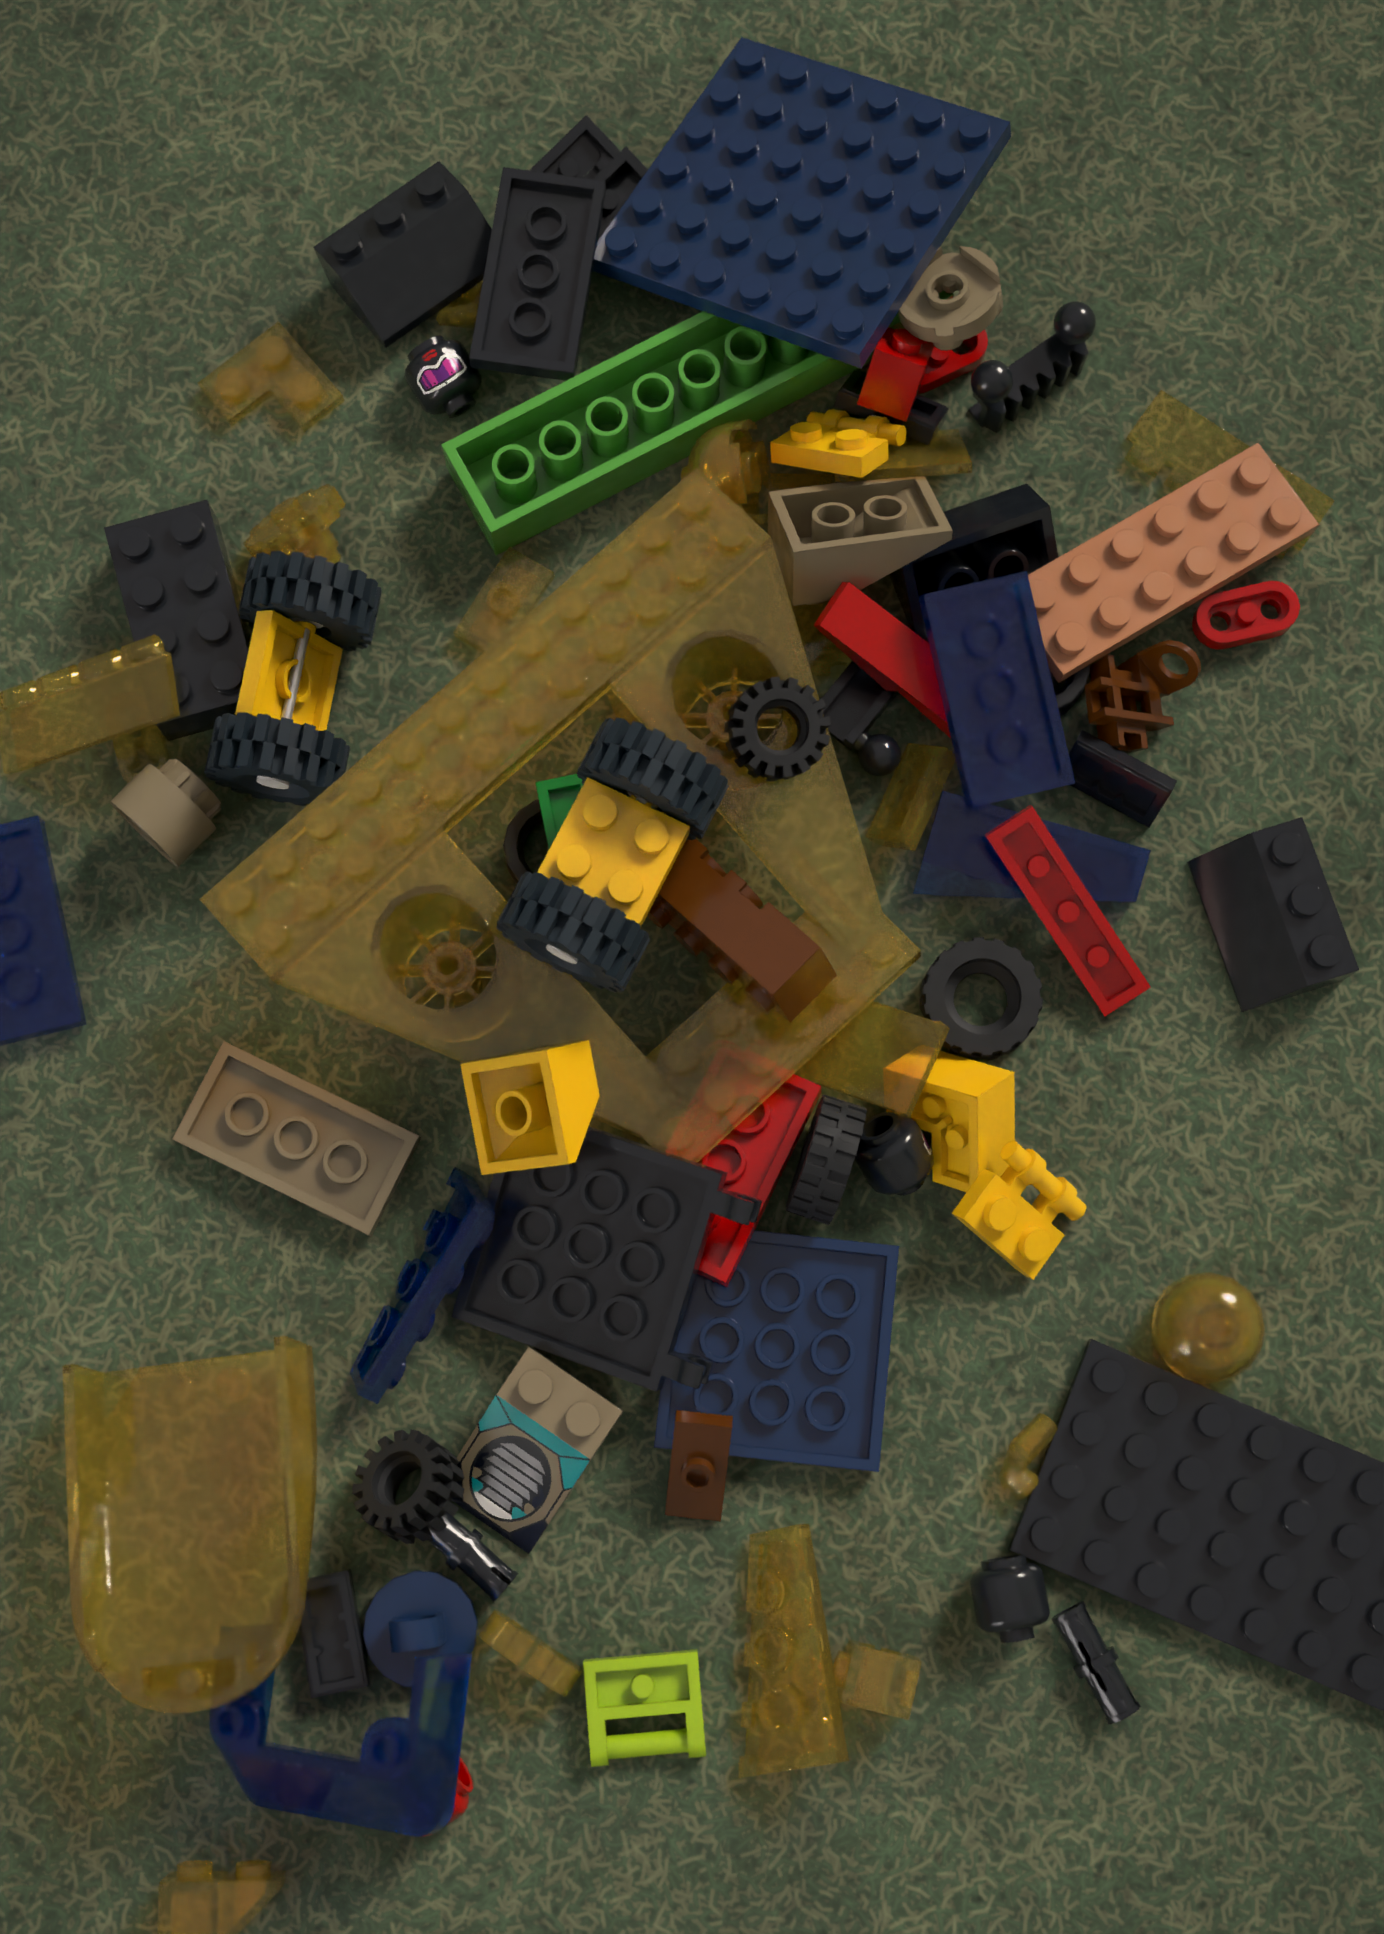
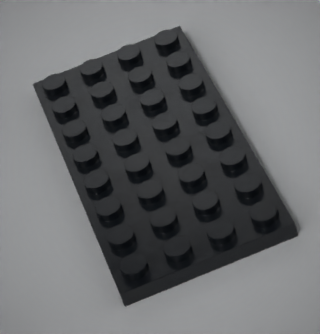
[1008,1339,1384,1711]

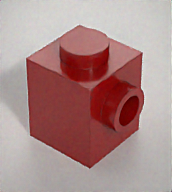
[857,327,934,422]

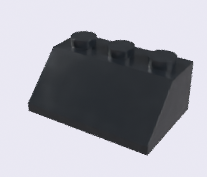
[313,161,492,348]
[889,483,1058,646]
[1187,817,1359,1012]

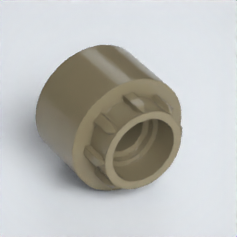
[110,759,221,867]

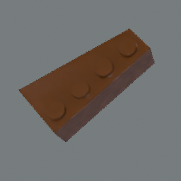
[647,839,837,1023]

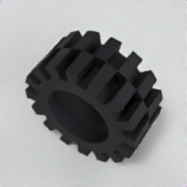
[724,676,831,781]
[352,1429,464,1544]

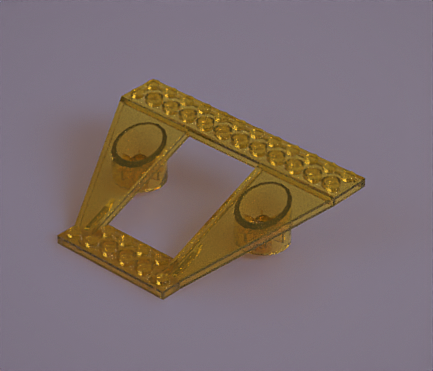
[199,468,921,1162]

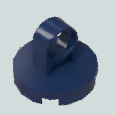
[363,1570,478,1688]

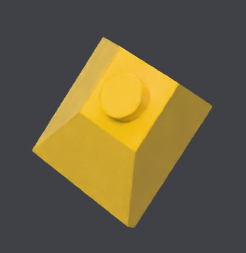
[460,1040,600,1175]

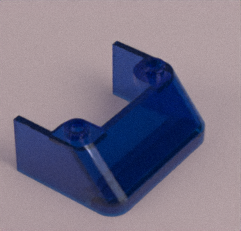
[209,1623,472,1837]

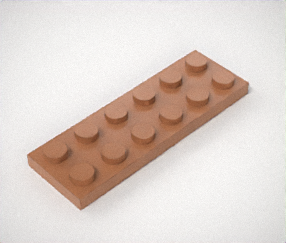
[999,443,1319,683]

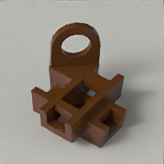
[1084,640,1201,753]

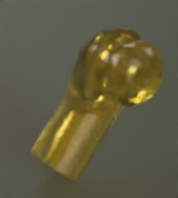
[999,1413,1058,1499]

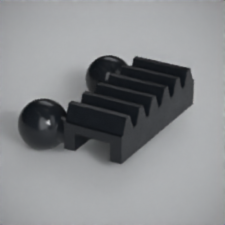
[968,301,1096,433]
[822,654,965,776]

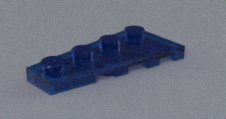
[912,791,1151,903]
[350,1167,495,1404]

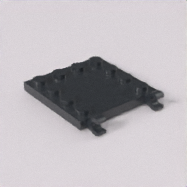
[451,1126,762,1392]

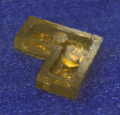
[197,322,344,432]

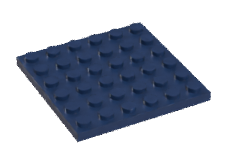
[593,37,1011,368]

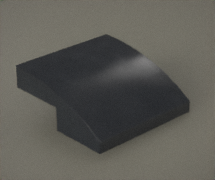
[529,115,648,240]

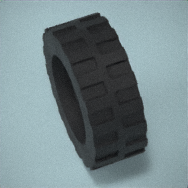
[919,937,1043,1061]
[786,1094,867,1225]

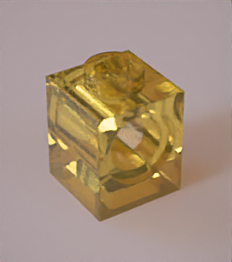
[830,1640,922,1720]

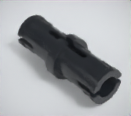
[428,1512,518,1602]
[1052,1601,1141,1724]

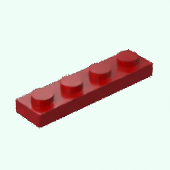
[985,805,1151,1016]

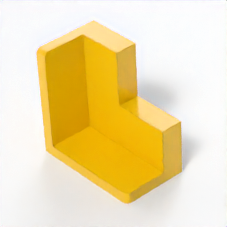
[885,1047,1015,1192]

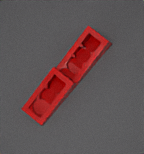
[813,582,1020,757]

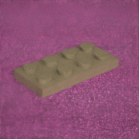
[172,1041,421,1237]

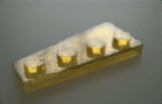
[739,1524,849,1778]

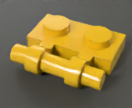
[770,409,907,478]
[952,1141,1086,1280]

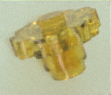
[243,484,346,564]

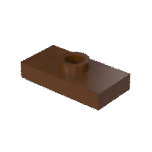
[665,1410,733,1521]

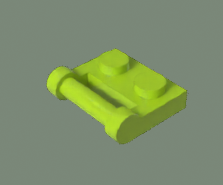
[583,1649,706,1767]

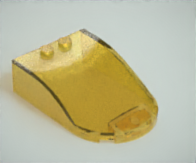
[62,1336,317,1713]

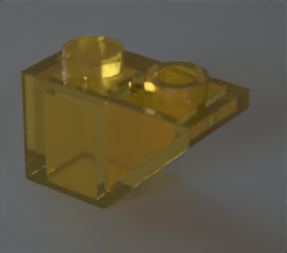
[157,1860,286,1934]

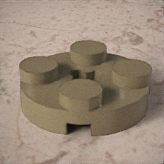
[898,246,1004,351]

